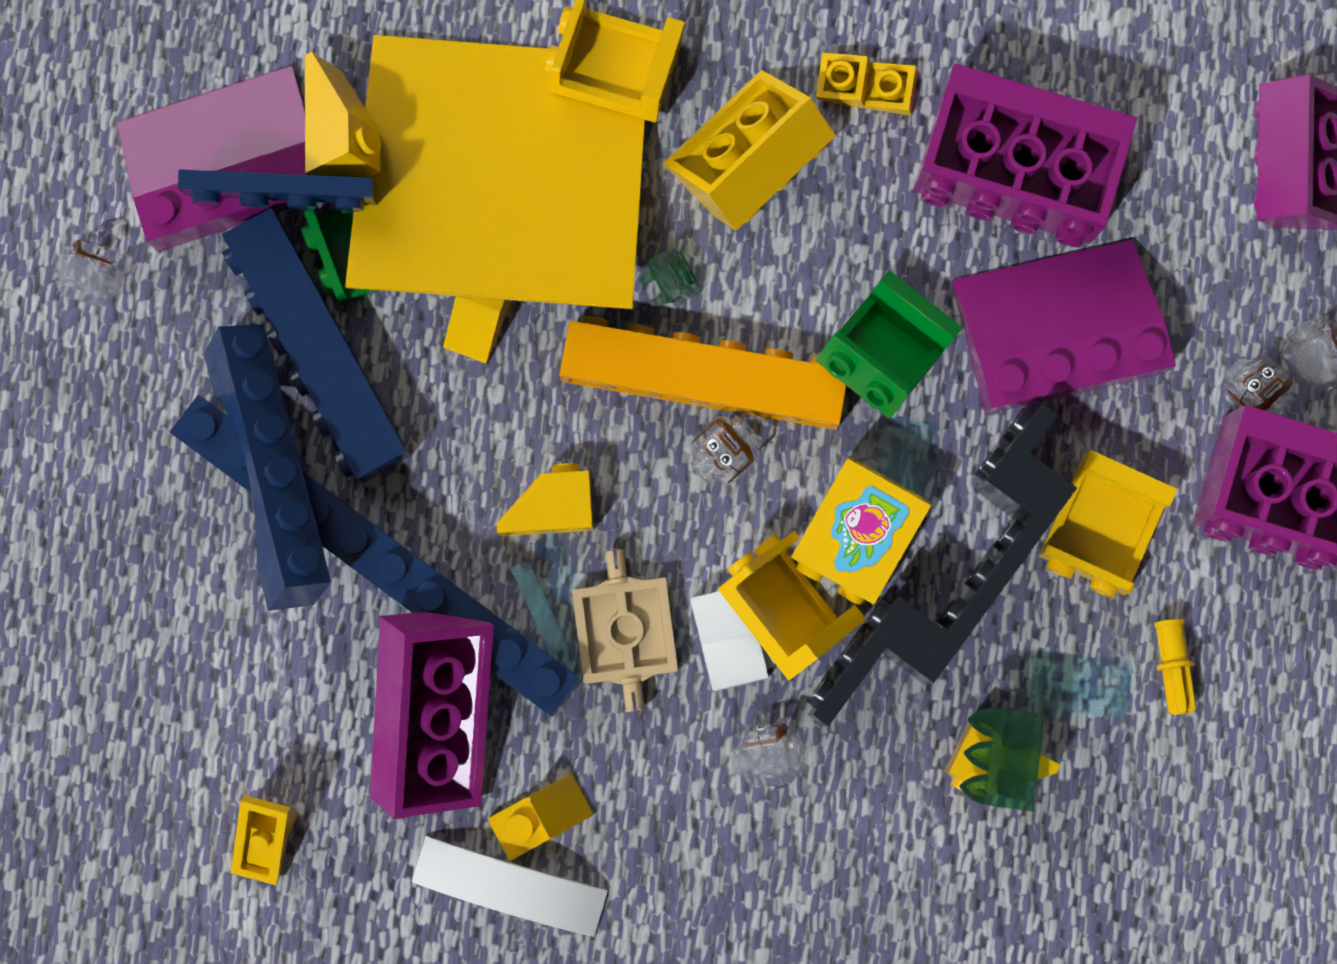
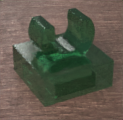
[639,251,702,306]

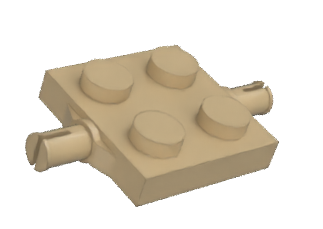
[572,550,678,712]

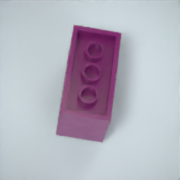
[912,63,1137,248]
[1192,405,1337,570]

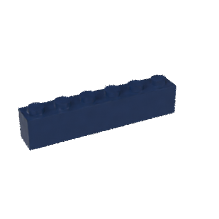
[222,208,411,483]

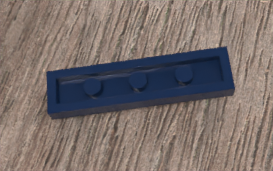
[178,169,378,212]

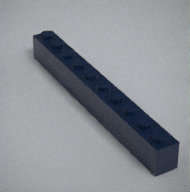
[169,394,582,717]

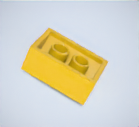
[663,70,836,231]

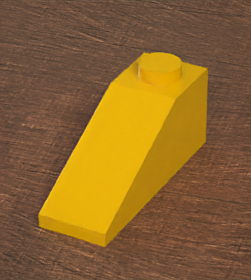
[305,51,381,178]

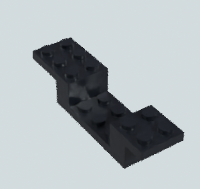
[806,403,1077,727]

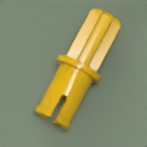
[1154,619,1196,715]

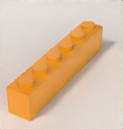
[559,316,846,430]

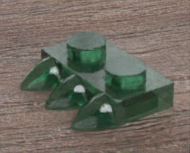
[959,708,1045,811]

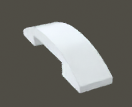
[412,836,608,937]

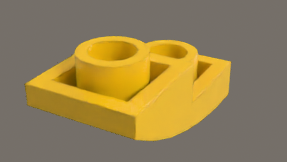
[816,53,918,116]

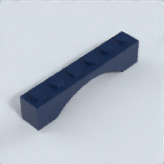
[204,324,331,611]

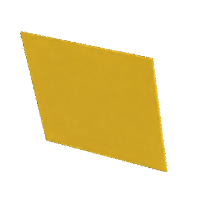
[345,35,645,309]

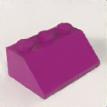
[1254,74,1337,230]

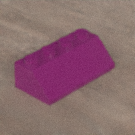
[370,612,494,819]

